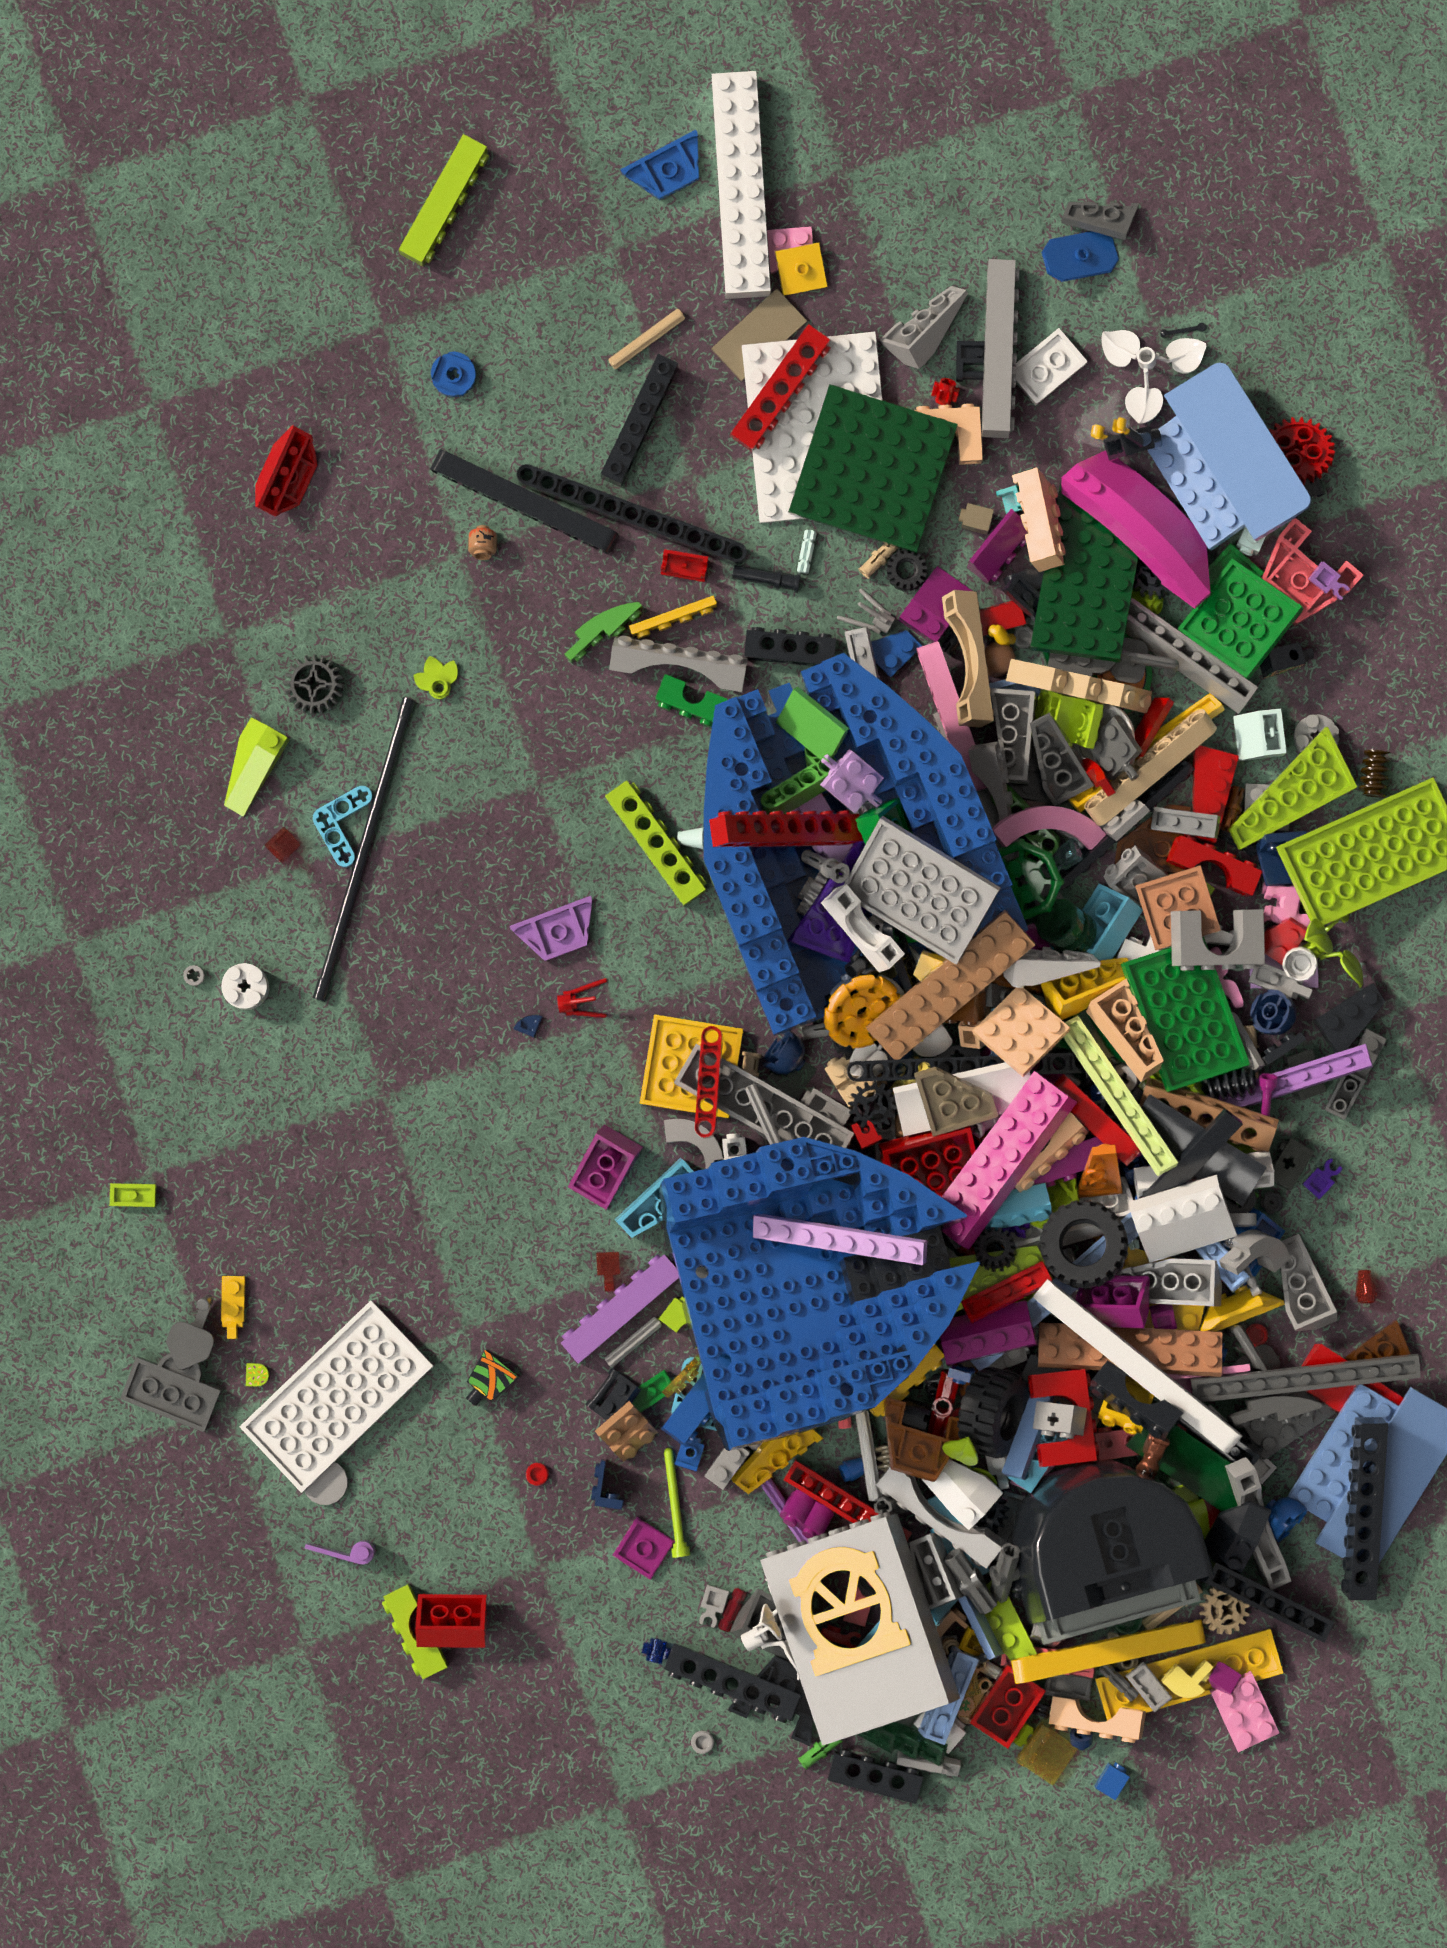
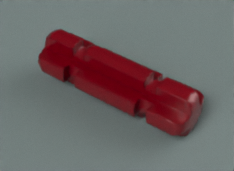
[718,1588,746,1632]

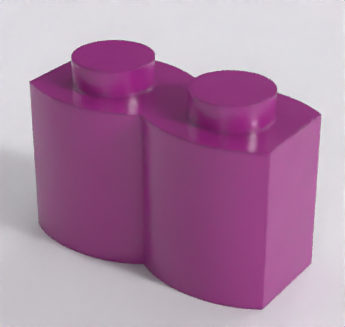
[779,1489,834,1539]

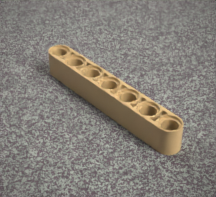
[1084,709,1217,826]

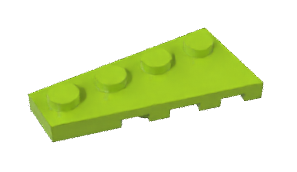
[984,1581,1037,1660]

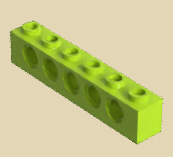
[605,780,707,907]

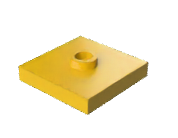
[774,243,827,296]

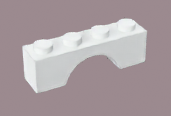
[821,884,905,972]

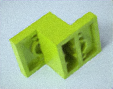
[1035,689,1104,749]

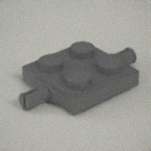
[1088,716,1142,781]

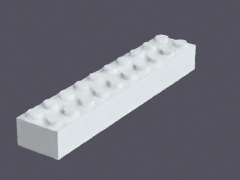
[712,71,770,299]

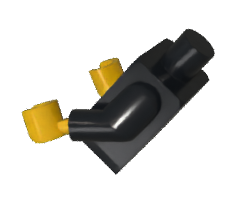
[1091,417,1161,461]

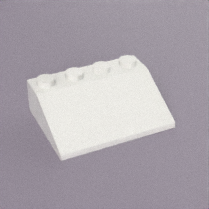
[1129,1175,1237,1263]

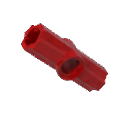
[927,1369,959,1438]

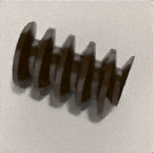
[1358,749,1391,798]

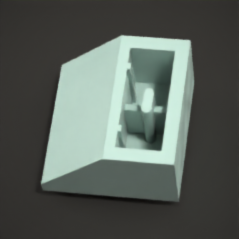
[1233,708,1286,761]

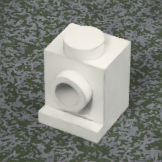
[722,1133,746,1160]

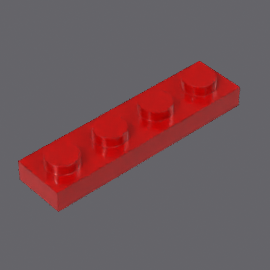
[961,1261,1054,1323]

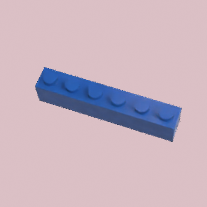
[661,1355,731,1445]

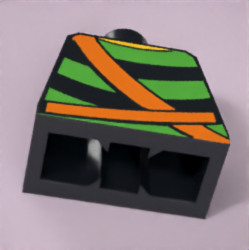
[1260,642,1314,679]
[466,1350,519,1406]

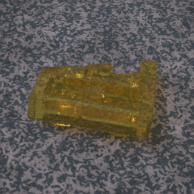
[662,1353,701,1398]

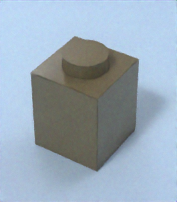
[958,503,993,535]

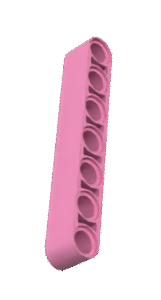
[916,641,987,791]

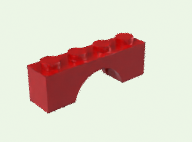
[1166,834,1262,897]

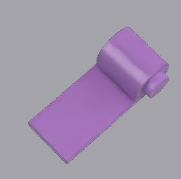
[305,1540,376,1564]

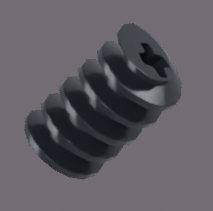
[1207,1067,1257,1100]

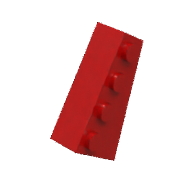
[1192,745,1239,845]

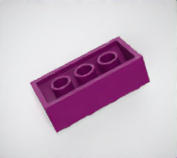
[940,1300,1037,1366]

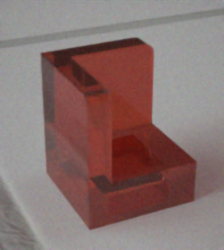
[264,827,300,863]

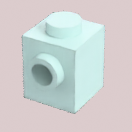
[1236,527,1266,556]

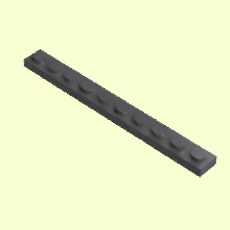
[1191,1354,1421,1402]

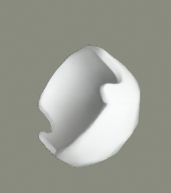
[1283,946,1318,981]

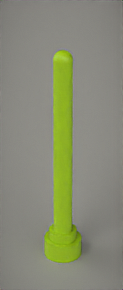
[664,1448,690,1558]

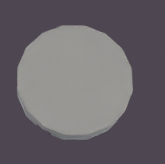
[305,1462,348,1505]

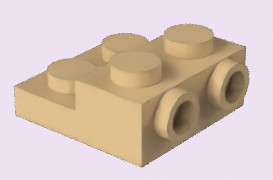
[825,1057,888,1110]

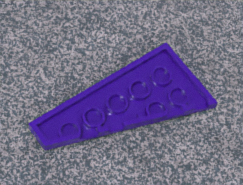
[787,840,866,963]

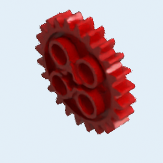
[1269,417,1335,485]

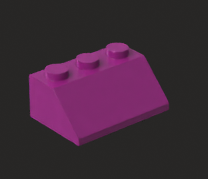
[967,509,1029,584]
[1075,1276,1150,1328]

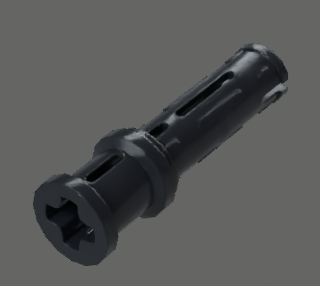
[732,565,801,593]

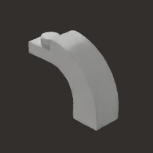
[664,1119,723,1169]
[1219,1230,1290,1275]

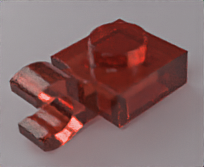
[596,1252,620,1292]

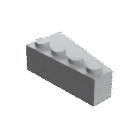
[990,688,1037,785]

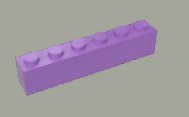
[561,1254,679,1364]

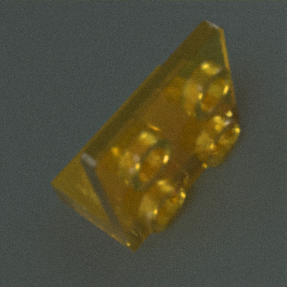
[1015,1721,1078,1785]

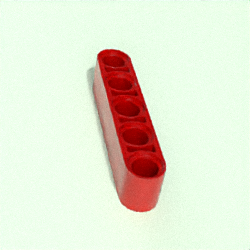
[695,1026,723,1139]
[1054,1074,1141,1166]

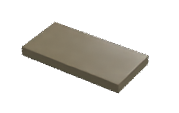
[711,289,807,382]

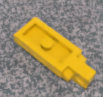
[221,1276,245,1339]

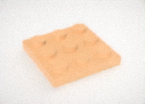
[973,987,1070,1077]

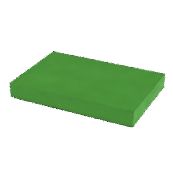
[776,687,849,763]

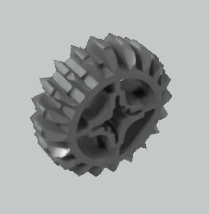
[283,654,345,715]

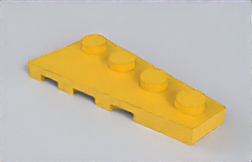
[731,1429,823,1494]

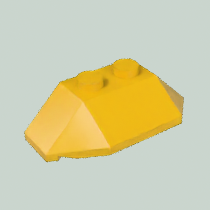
[1199,1285,1285,1332]

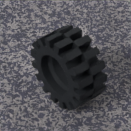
[886,549,927,591]
[974,1227,1017,1272]

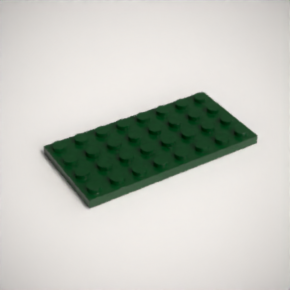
[1030,484,1139,662]

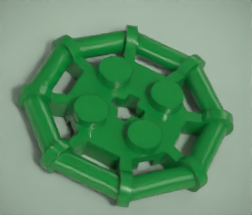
[998,839,1064,920]

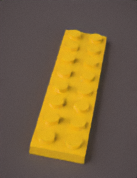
[1095,1628,1283,1721]

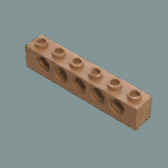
[1139,1077,1279,1152]

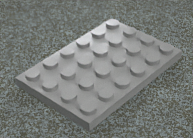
[844,816,1001,965]

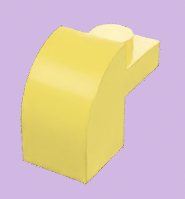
[1161,1659,1214,1698]

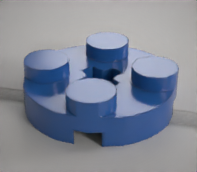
[431,352,476,397]

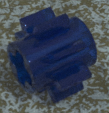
[641,1637,671,1664]

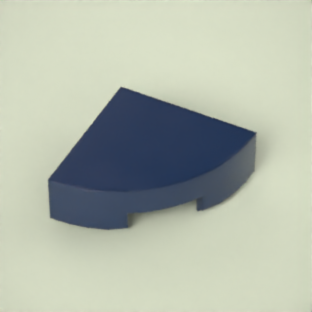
[513,1015,543,1037]

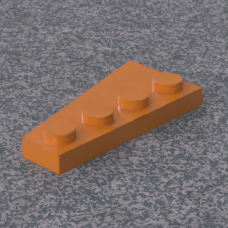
[1078,1144,1123,1198]

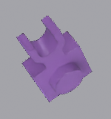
[1308,562,1351,600]

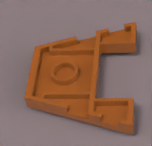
[884,1397,961,1482]

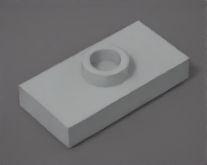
[1125,1662,1172,1712]

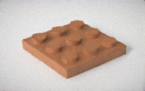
[1135,865,1221,951]

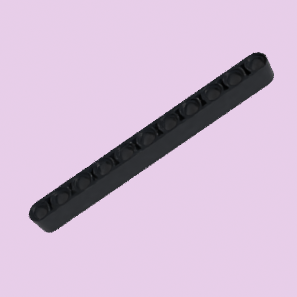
[516,464,747,565]
[844,1053,1086,1082]

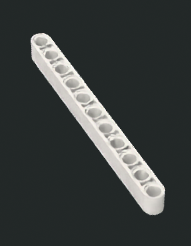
[1033,1279,1242,1454]

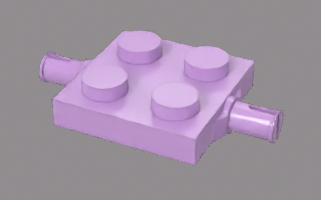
[820,749,884,813]

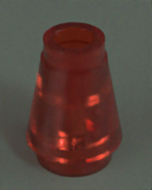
[1355,1270,1378,1304]

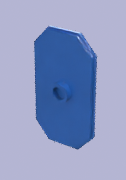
[1041,231,1119,282]

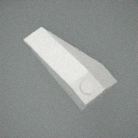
[1003,947,1101,988]
[922,1459,1003,1530]

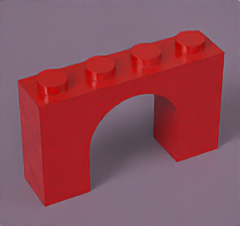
[1028,1369,1099,1467]

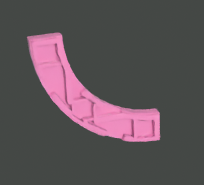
[992,806,1107,850]

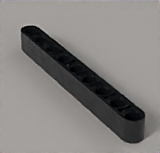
[430,449,619,555]

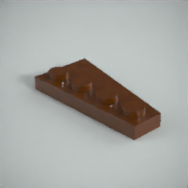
[1344,1320,1410,1361]

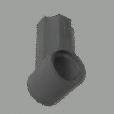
[874,1496,909,1515]

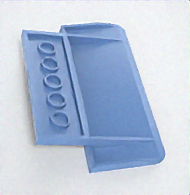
[1148,363,1311,550]
[1287,1384,1447,1563]

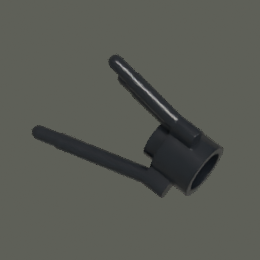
[844,925,880,978]

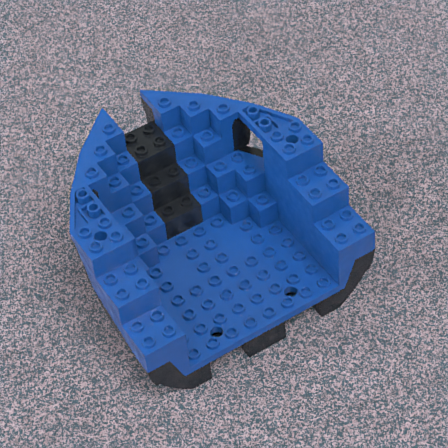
[659,1137,980,1451]

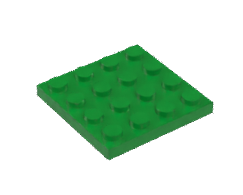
[1177,559,1304,680]

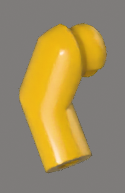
[988,625,1016,645]

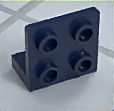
[1255,831,1307,886]
[591,1459,624,1510]

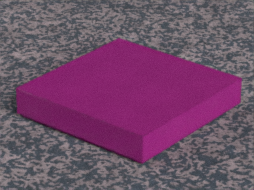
[612,1517,675,1580]

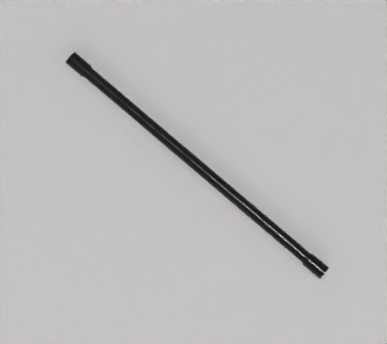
[312,697,415,1002]

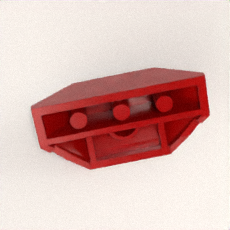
[255,425,317,517]

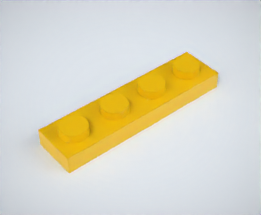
[629,595,717,639]

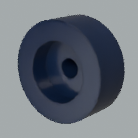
[1070,1728,1093,1751]

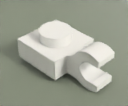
[985,1455,1009,1490]

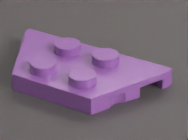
[510,896,592,961]

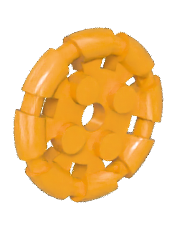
[824,975,901,1048]

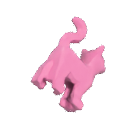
[1261,882,1310,927]

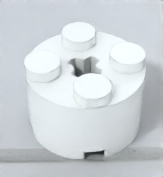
[222,963,269,1010]

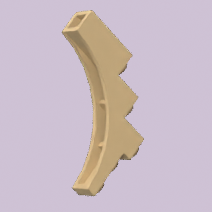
[1006,659,1152,713]

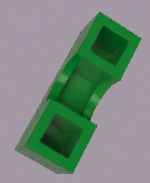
[655,674,728,728]

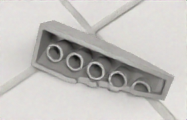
[1115,1258,1222,1306]

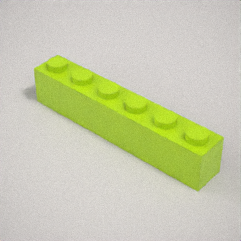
[399,134,489,267]

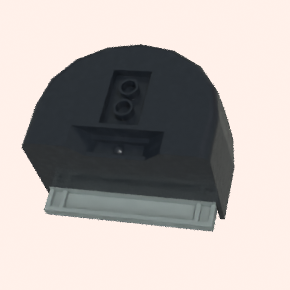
[1011,1460,1215,1645]

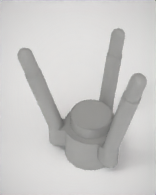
[837,589,895,634]

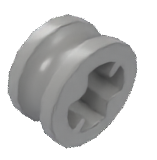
[183,965,205,986]

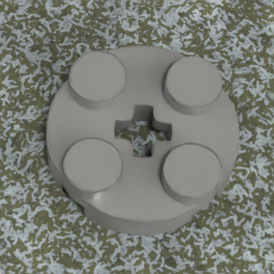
[1293,714,1339,753]

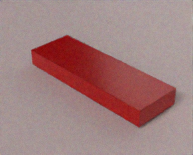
[1134,698,1174,757]

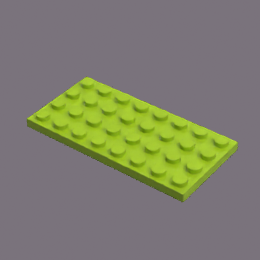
[1276,777,1447,925]

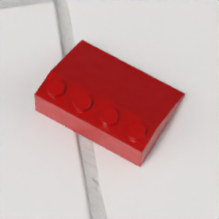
[878,1126,976,1197]

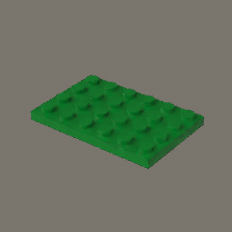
[1121,937,1250,1092]

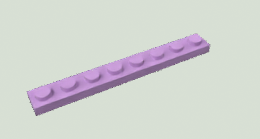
[753,1213,927,1265]

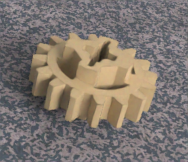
[1199,1588,1250,1634]

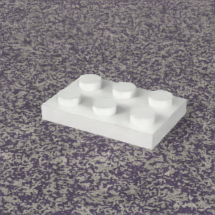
[1012,328,1088,406]

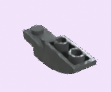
[1324,1028,1386,1120]
[1226,1395,1322,1428]

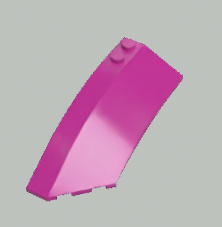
[1061,450,1210,609]

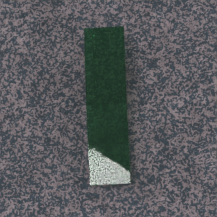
[857,1722,948,1766]

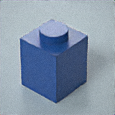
[1094,1762,1129,1800]

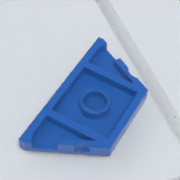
[620,130,699,200]

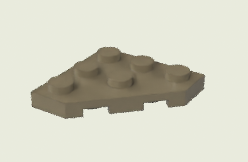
[914,1067,999,1137]

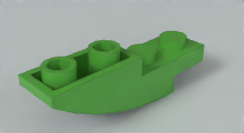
[565,602,642,663]

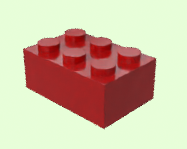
[415,1594,487,1648]
[968,1664,1046,1749]

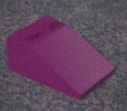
[898,566,972,643]
[568,1124,643,1210]

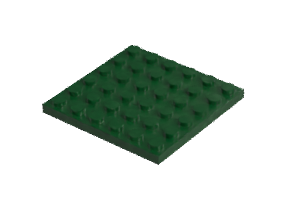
[788,384,958,553]

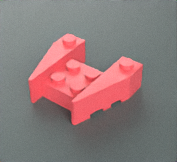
[1262,518,1363,626]

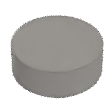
[691,1730,714,1754]

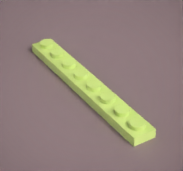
[1063,1016,1178,1176]

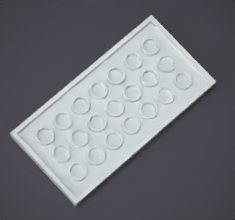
[240,1301,434,1493]

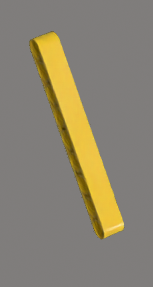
[1011,1619,1206,1684]

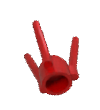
[557,978,608,1018]

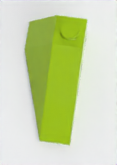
[224,717,290,817]

